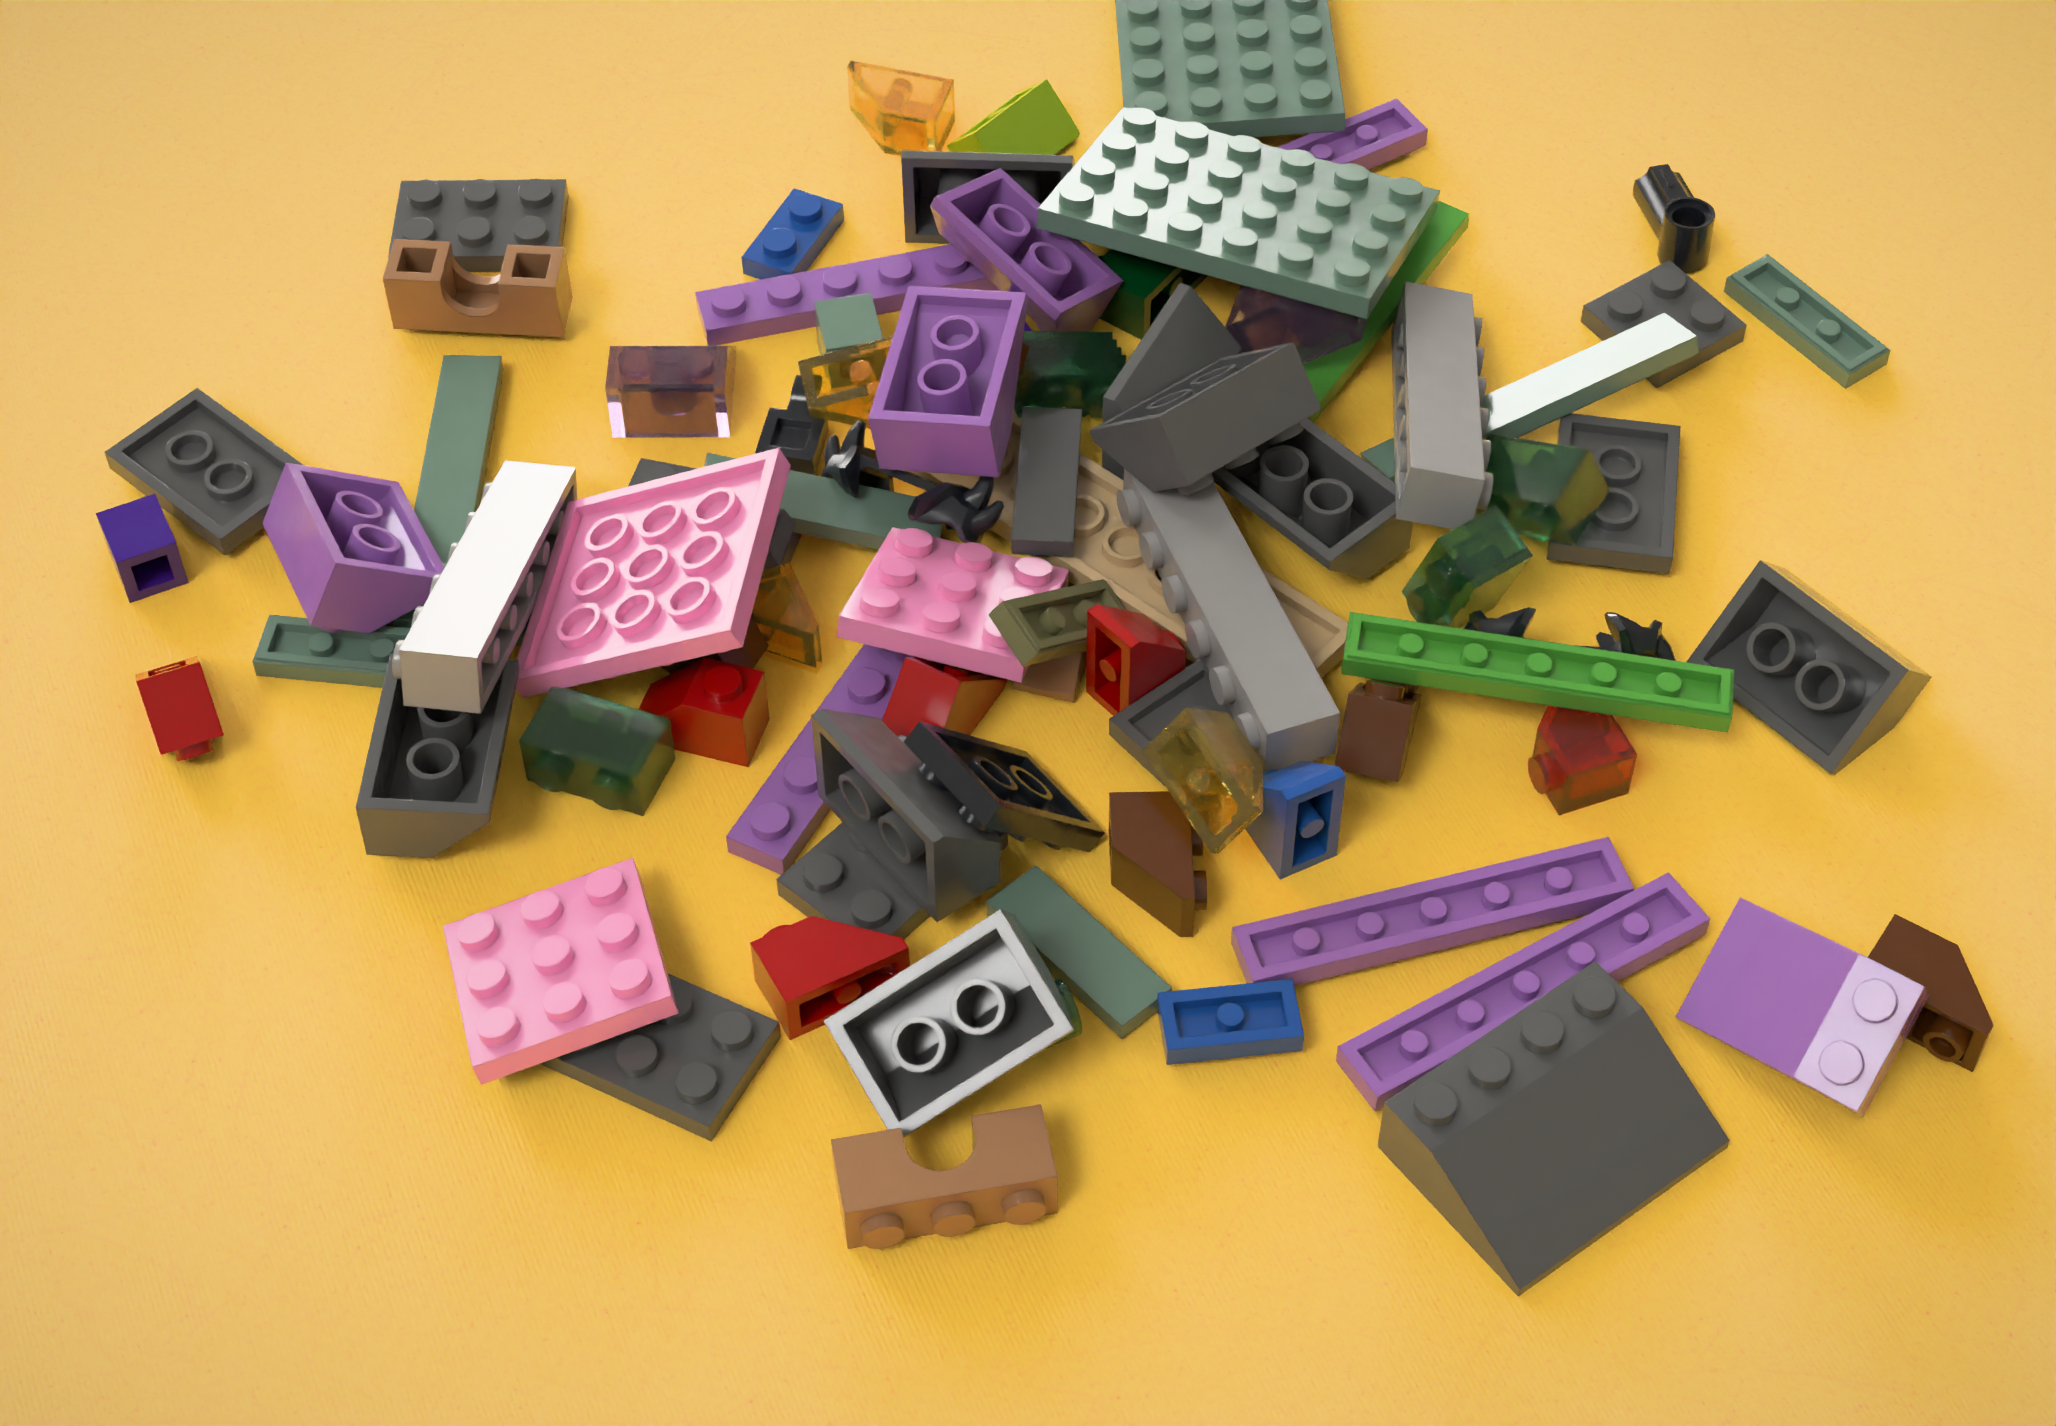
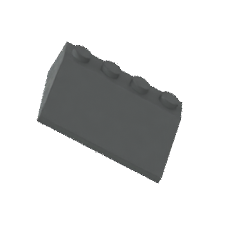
[1377,961,1730,1297]

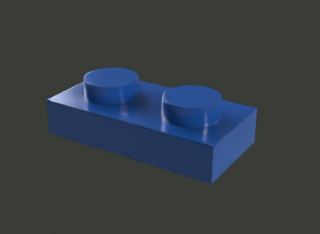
[741,188,844,280]
[1157,979,1304,1065]

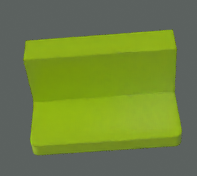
[947,79,1080,155]

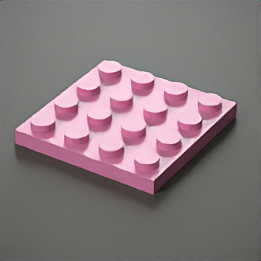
[516,448,791,698]

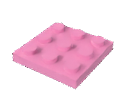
[837,527,1069,683]
[443,858,679,1085]

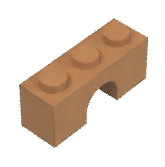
[382,239,573,337]
[831,1104,1058,1249]

